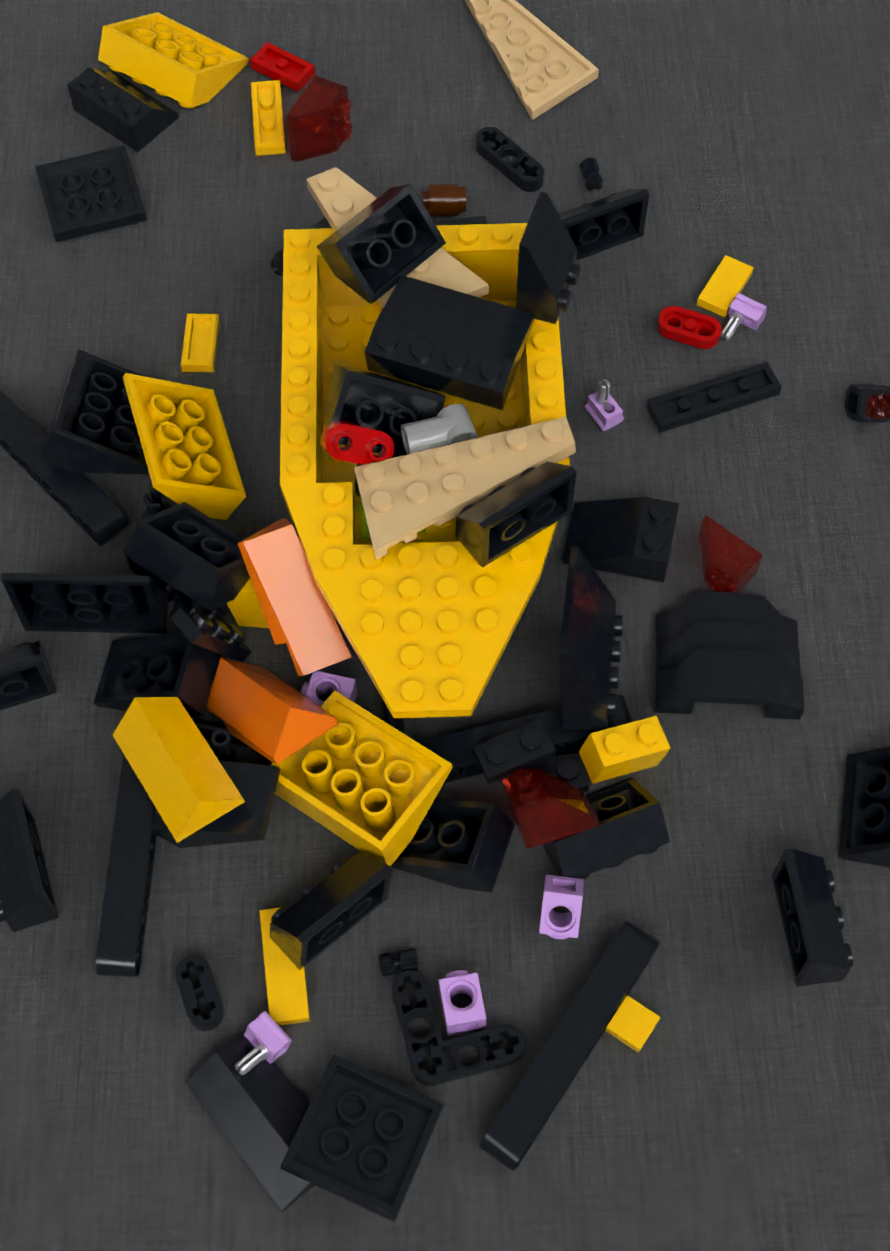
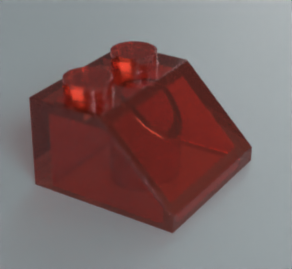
[286,75,353,162]
[502,768,600,849]

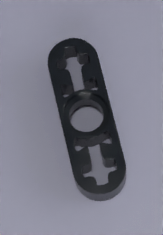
[476,127,544,192]

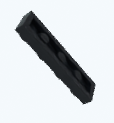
[646,362,782,433]

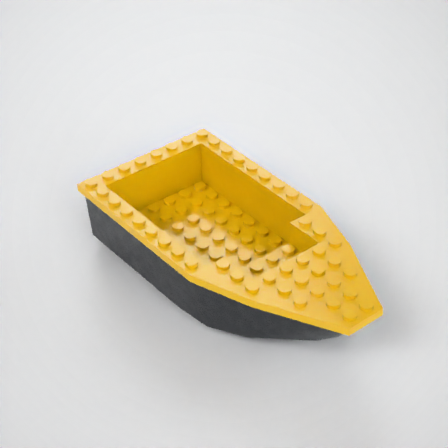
[280,223,570,718]

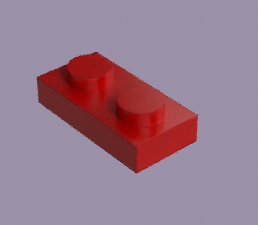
[250,42,315,92]

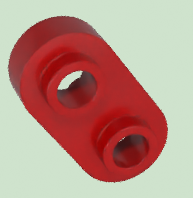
[657,306,722,349]
[321,421,394,465]

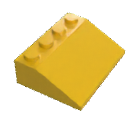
[98,12,249,109]
[123,373,246,520]
[271,690,453,867]

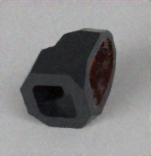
[844,384,890,423]

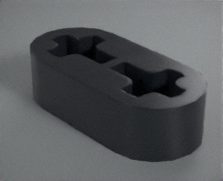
[175,955,224,1031]

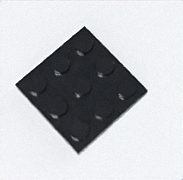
[35,145,147,242]
[280,1054,444,1222]

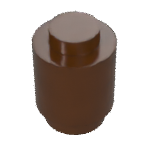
[423,184,466,216]

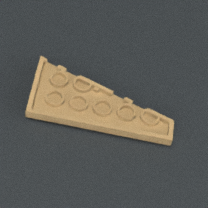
[465,0,599,120]
[306,167,489,309]
[354,417,576,560]

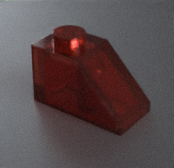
[698,516,763,593]

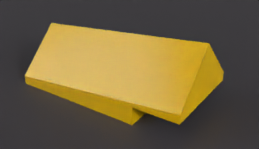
[113,697,245,843]

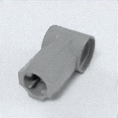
[401,404,478,454]

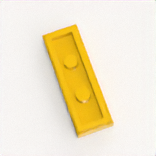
[251,80,286,156]
[259,907,310,1026]

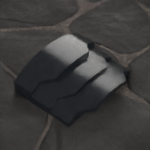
[655,592,804,720]

